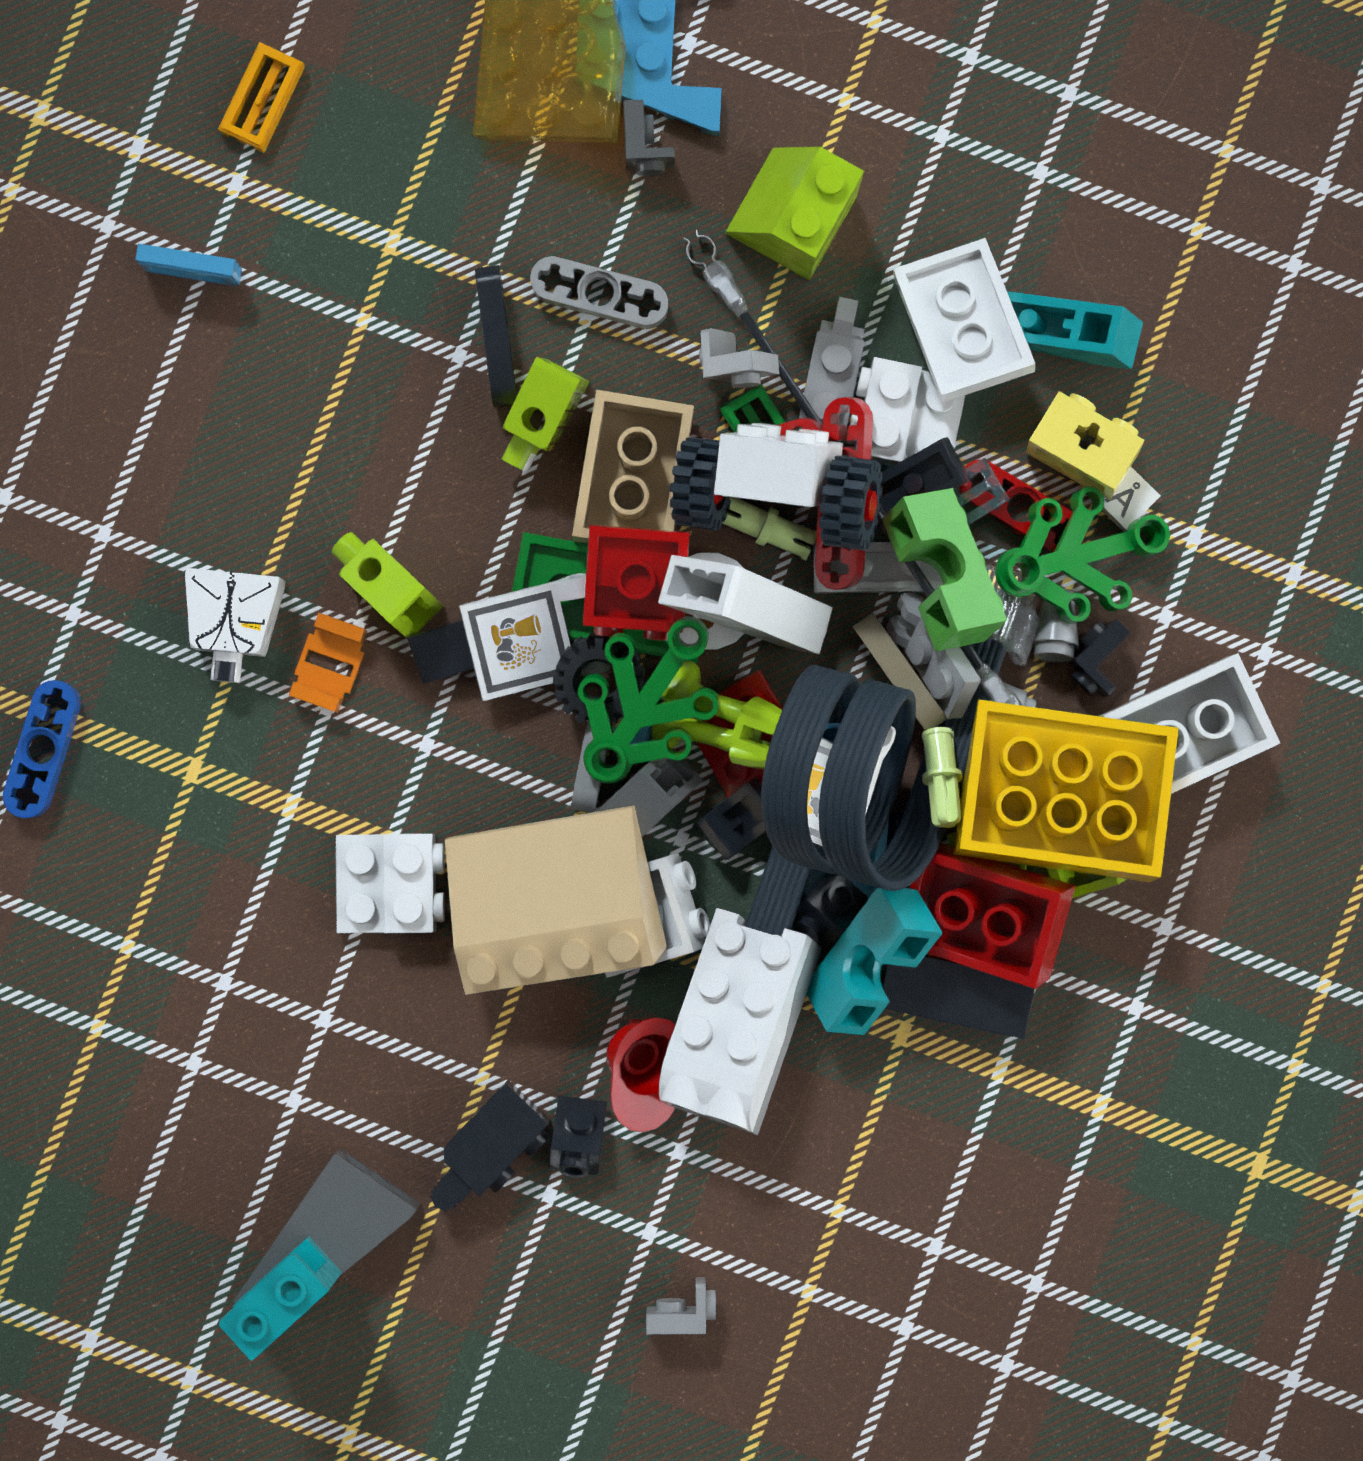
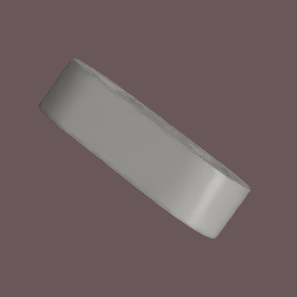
[571,721,613,813]

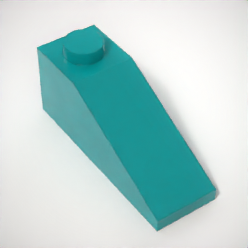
[1007,291,1143,370]

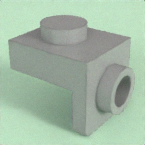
[699,328,779,388]

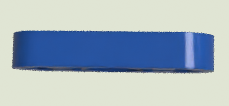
[3,680,81,818]

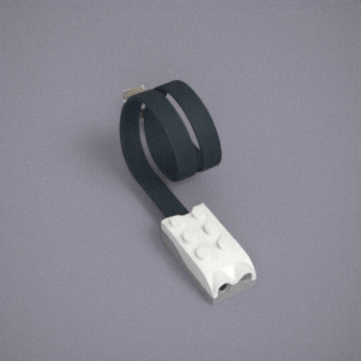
[659,564,1040,1135]

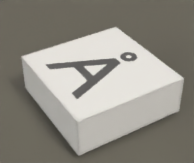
[1102,467,1161,532]

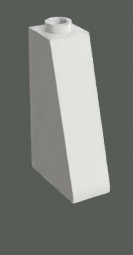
[658,555,833,655]

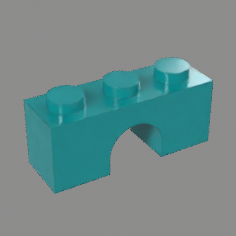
[806,888,942,1035]

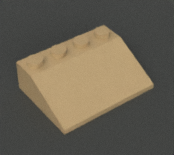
[445,805,667,995]

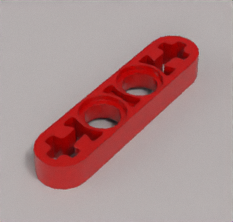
[815,397,873,590]

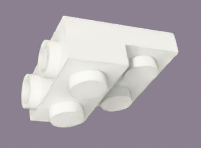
[846,357,965,466]
[336,834,445,933]
[605,853,710,978]

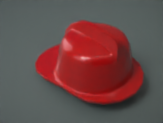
[607,1017,675,1132]

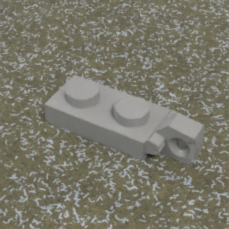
[798,297,865,429]

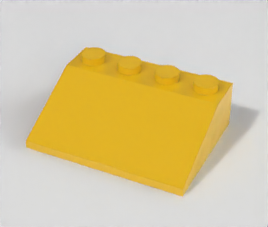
[953,700,1179,882]

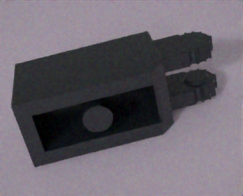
[430,1079,550,1212]

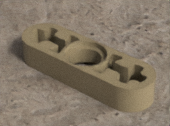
[853,612,947,730]

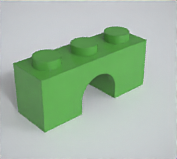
[882,488,1008,652]

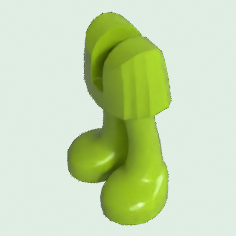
[652,660,782,769]

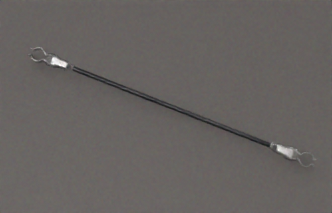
[684,229,1022,706]

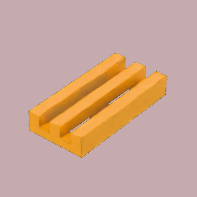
[218,42,305,153]

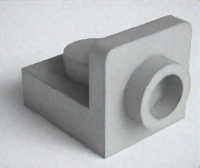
[646,1277,716,1334]

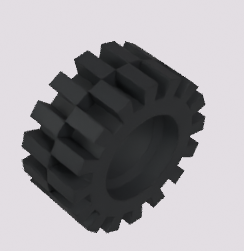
[553,632,645,725]

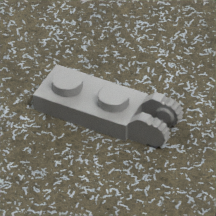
[886,591,981,719]

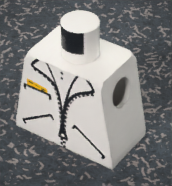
[185,568,286,683]

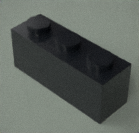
[881,953,1035,1039]

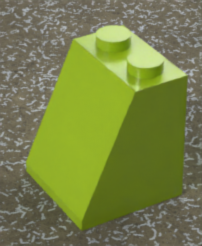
[725,147,864,281]

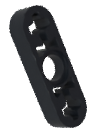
[475,265,517,408]

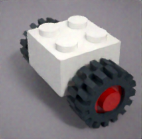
[670,423,882,551]

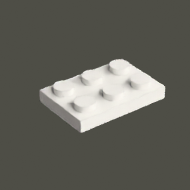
[893,238,1035,403]

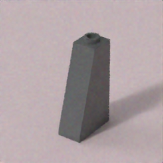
[233,1148,421,1303]

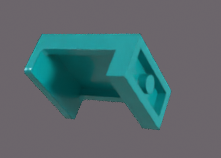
[219,1236,342,1362]

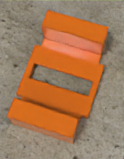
[289,612,367,713]

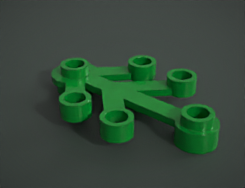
[995,486,1170,624]
[578,616,720,783]

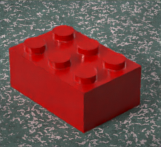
[909,843,1076,989]

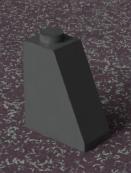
[596,749,703,837]

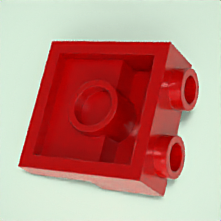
[583,525,690,640]

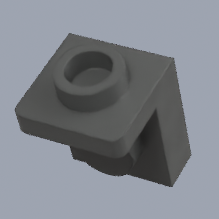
[623,100,675,176]

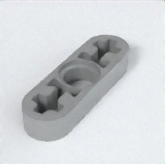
[530,256,668,329]

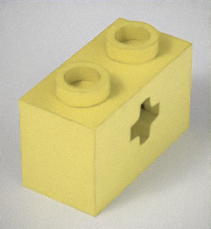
[1026,391,1144,500]

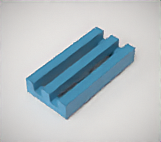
[135,243,242,287]

